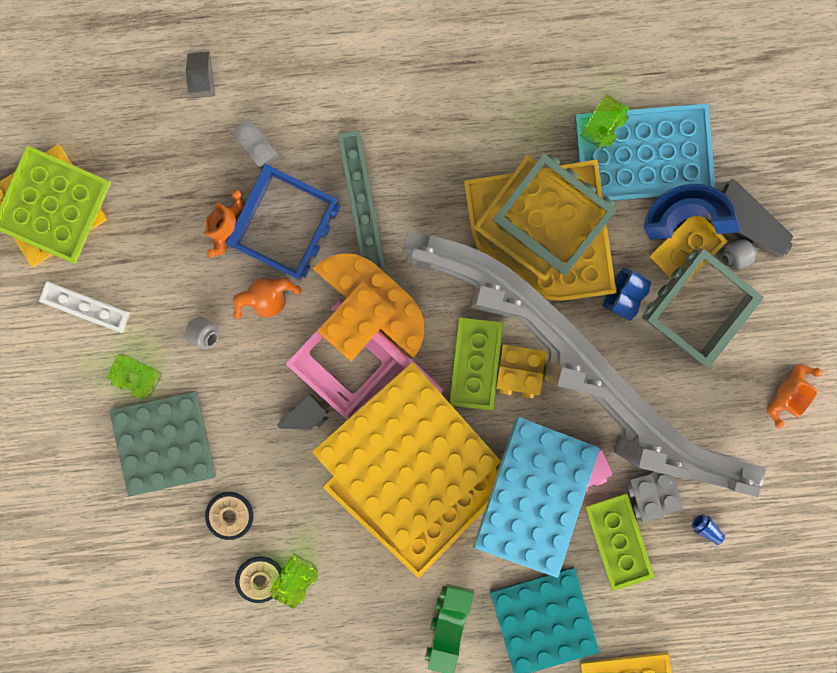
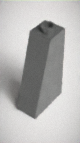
[707,179,793,257]

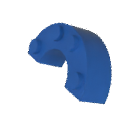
[644,184,740,240]

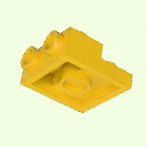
[496,344,546,399]

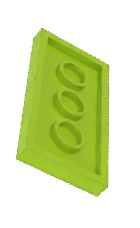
[449,317,503,410]
[584,492,655,591]

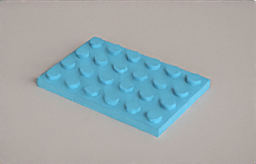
[575,104,715,201]
[472,417,600,578]

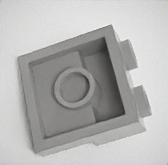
[626,471,683,523]

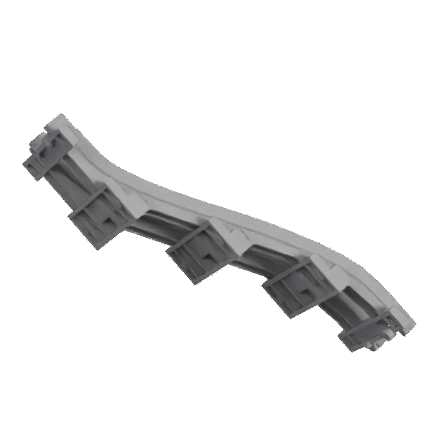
[402,230,766,497]

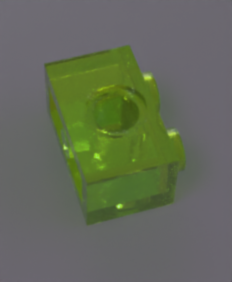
[106,353,163,399]

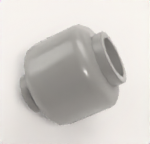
[722,239,757,270]
[185,317,219,350]

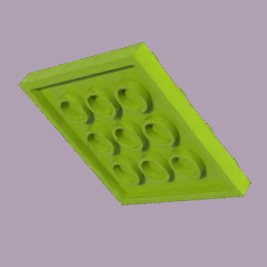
[0,145,112,264]

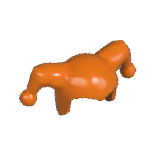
[204,190,245,258]
[233,277,301,319]
[767,364,822,428]

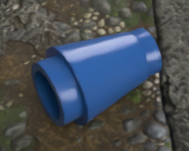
[692,514,725,545]

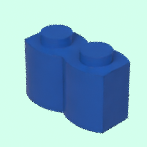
[603,268,651,321]

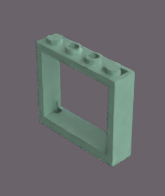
[493,154,617,276]
[642,247,764,368]

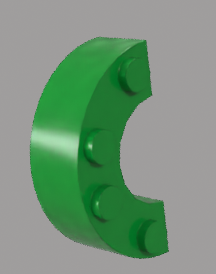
[424,584,474,673]

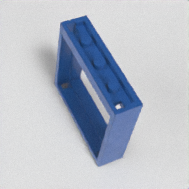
[226,164,340,280]

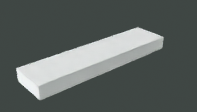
[38,281,131,333]

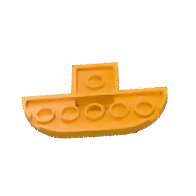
[313,254,424,362]

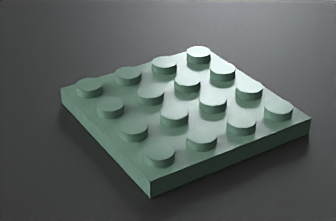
[109,391,216,497]

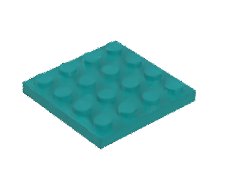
[490,566,600,673]

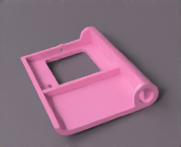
[286,299,444,420]

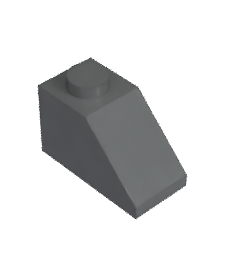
[186,52,215,99]
[277,394,329,429]

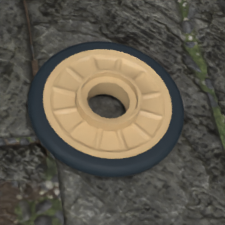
[205,492,254,540]
[235,556,284,603]

